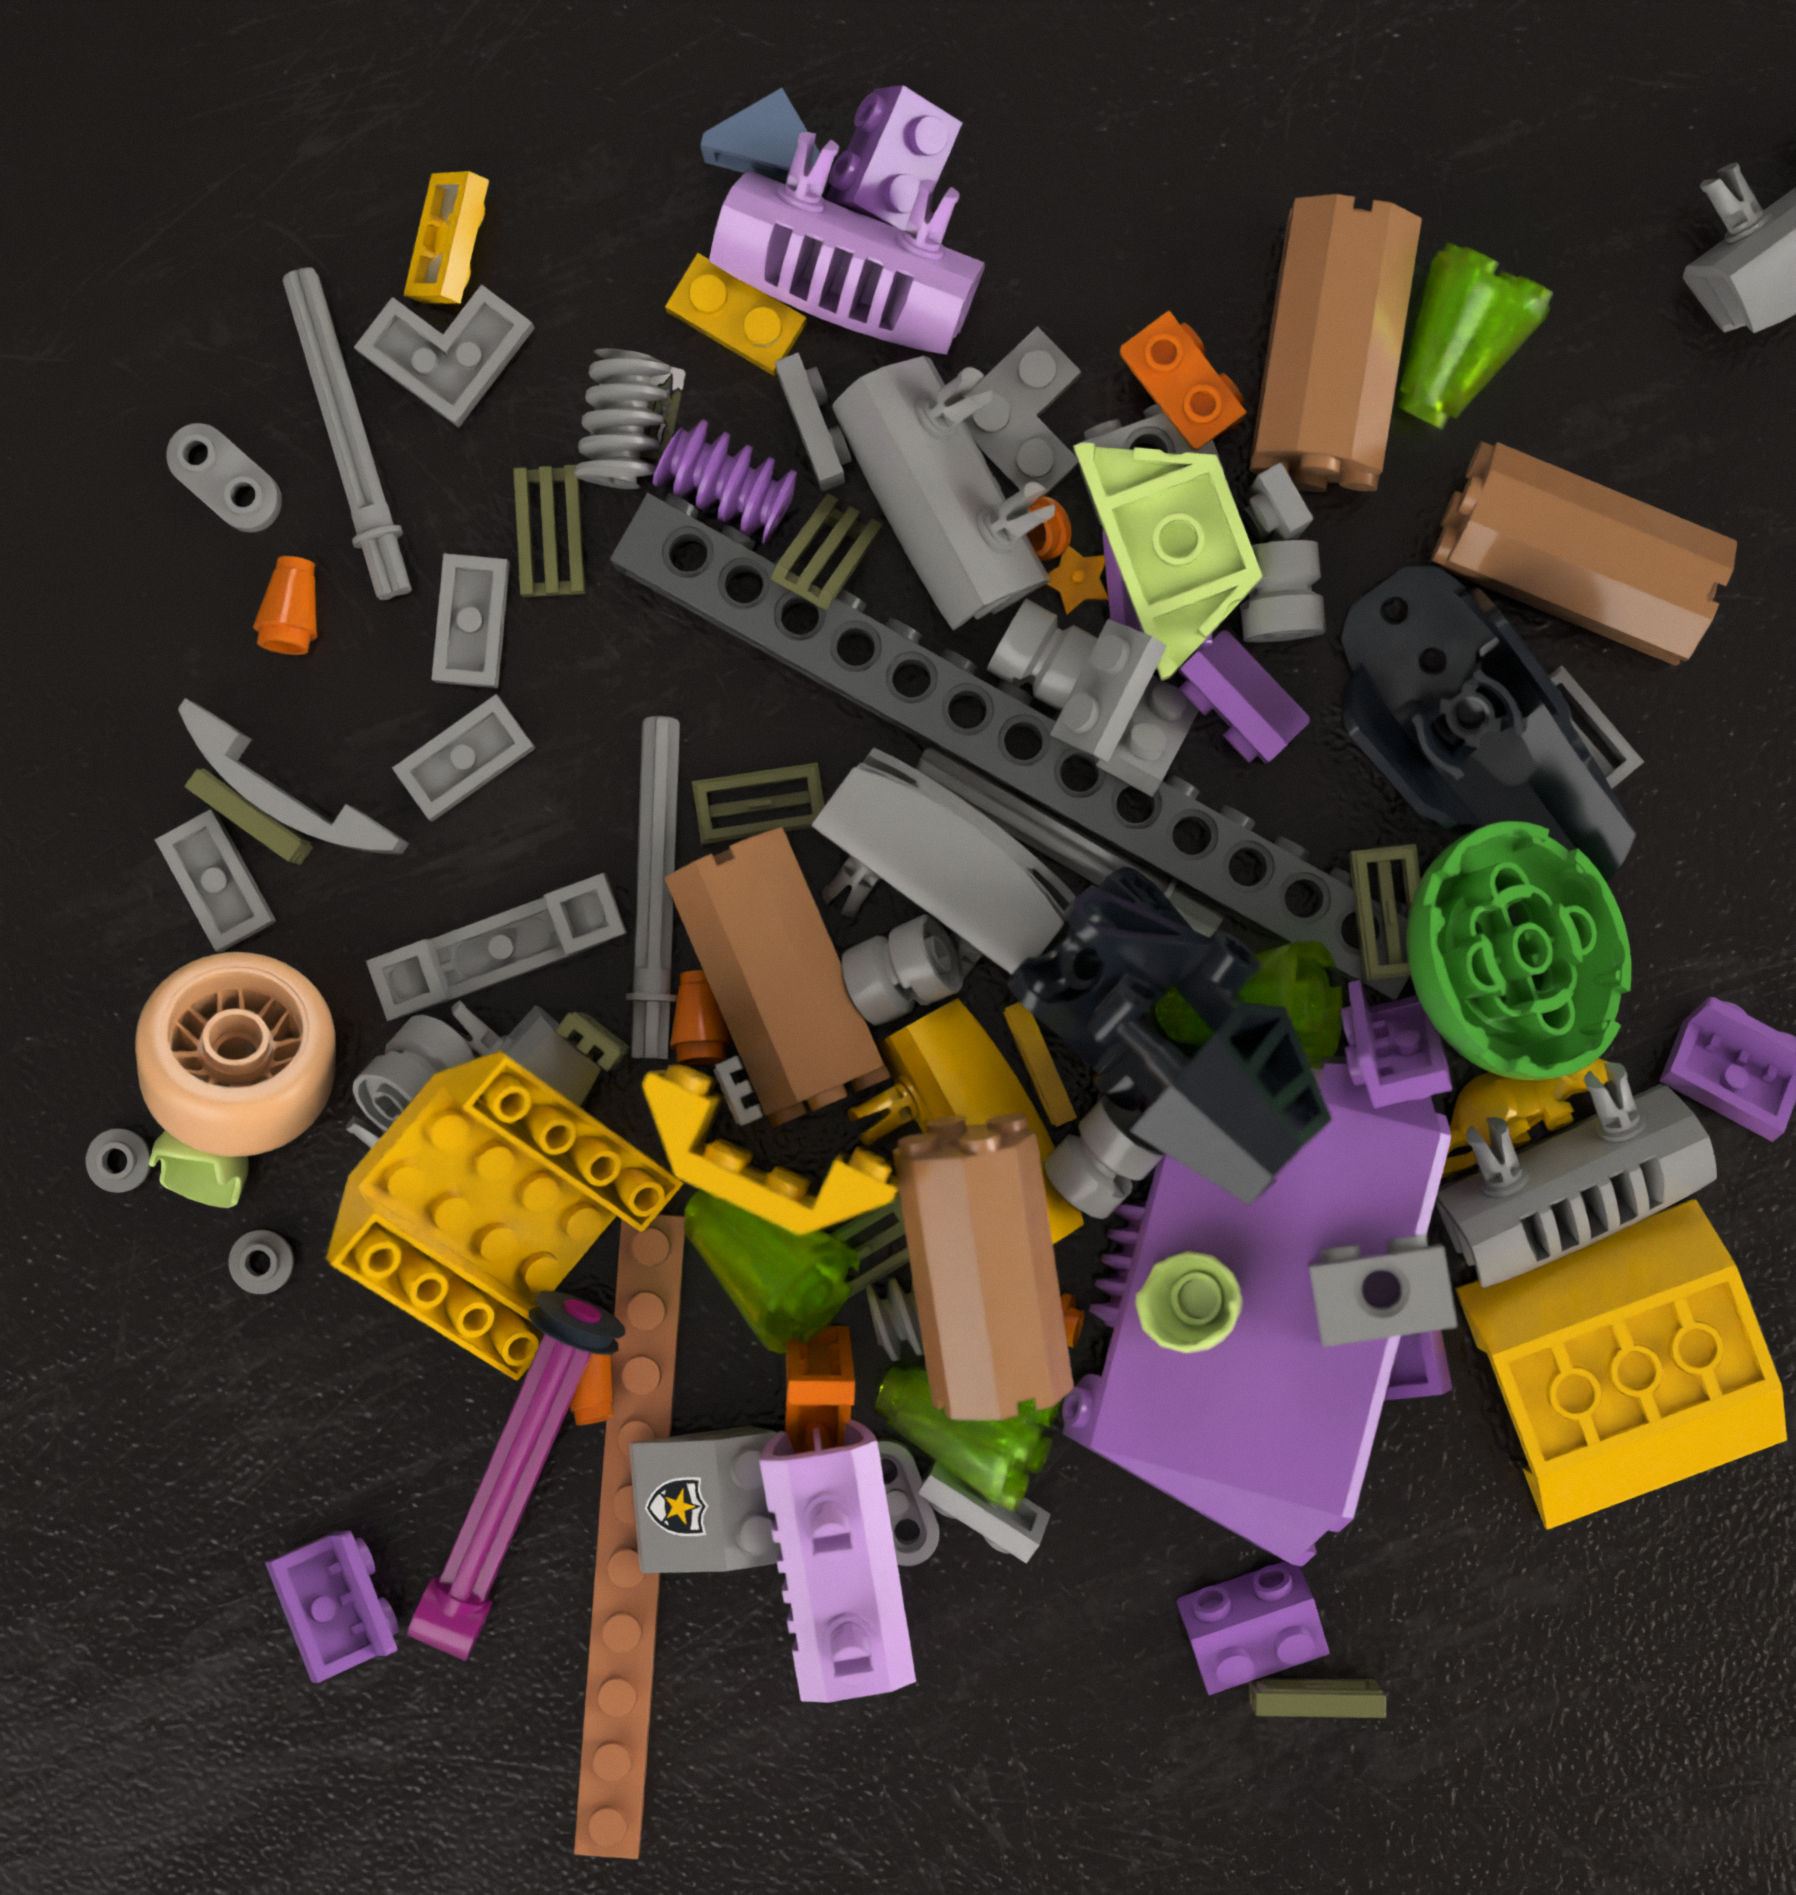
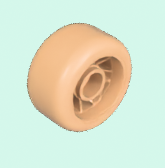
[135,952,336,1157]

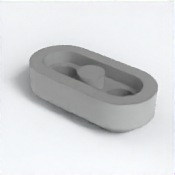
[166,423,282,532]
[877,1438,939,1566]

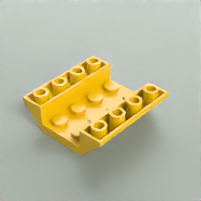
[327,1051,684,1381]
[643,1064,898,1235]
[1455,1199,1787,1530]

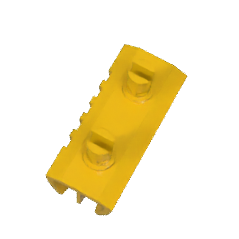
[847,998,1084,1245]

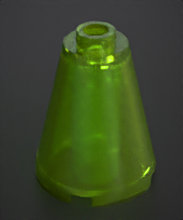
[1156,940,1343,1071]
[684,1189,860,1354]

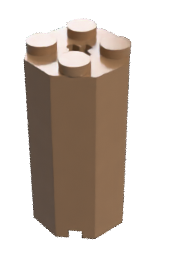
[1249,194,1422,492]
[1431,441,1737,666]
[664,827,891,1128]
[893,1113,1074,1420]

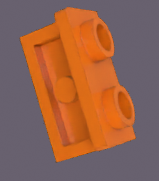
[1119,310,1247,451]

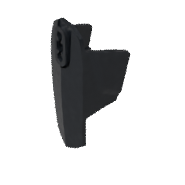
[1341,565,1636,883]

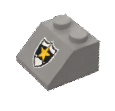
[629,1426,781,1573]

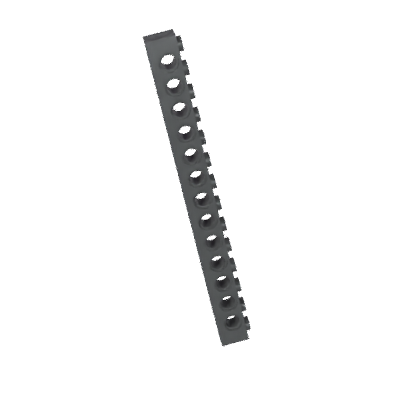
[610,493,1410,1002]

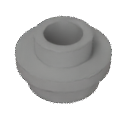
[86,1128,151,1193]
[228,1230,294,1294]

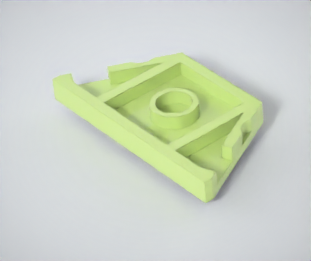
[1074,442,1263,681]

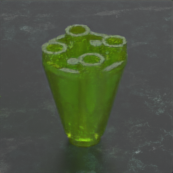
[1397,242,1554,430]
[875,1365,1062,1512]

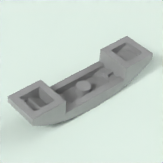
[178,698,409,854]
[366,873,627,1021]

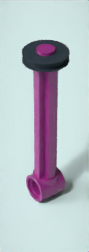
[407,1291,625,1661]

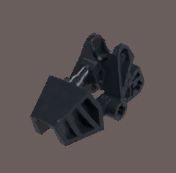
[1006,866,1333,1206]

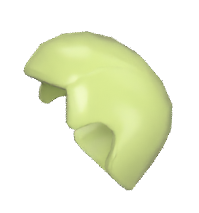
[148,1131,249,1208]
[1135,1250,1242,1353]

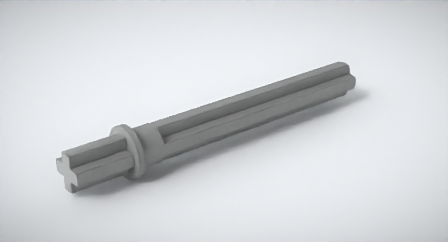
[283,267,412,600]
[626,716,680,1059]
[915,746,1225,937]

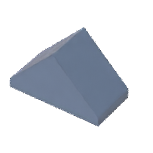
[700,88,829,195]

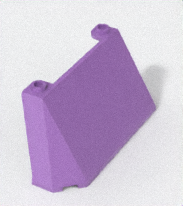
[1062,1056,1452,1566]

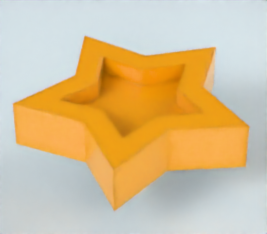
[1045,546,1109,617]

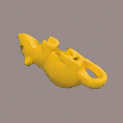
[1441,1058,1611,1178]

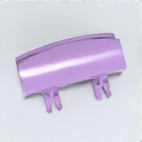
[709,132,985,355]
[759,1419,916,1703]

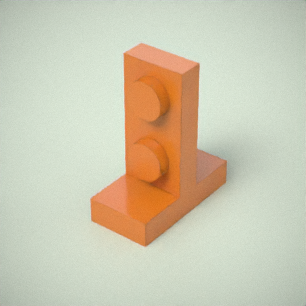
[785,1325,855,1454]

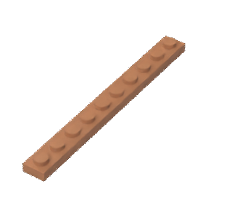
[574,1214,687,1859]

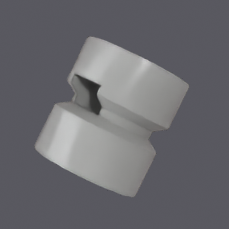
[1240,540,1326,643]
[986,598,1098,712]
[841,915,963,1026]
[353,1015,474,1131]
[1044,1095,1166,1219]

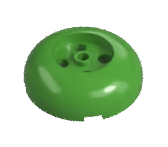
[1407,821,1631,1080]

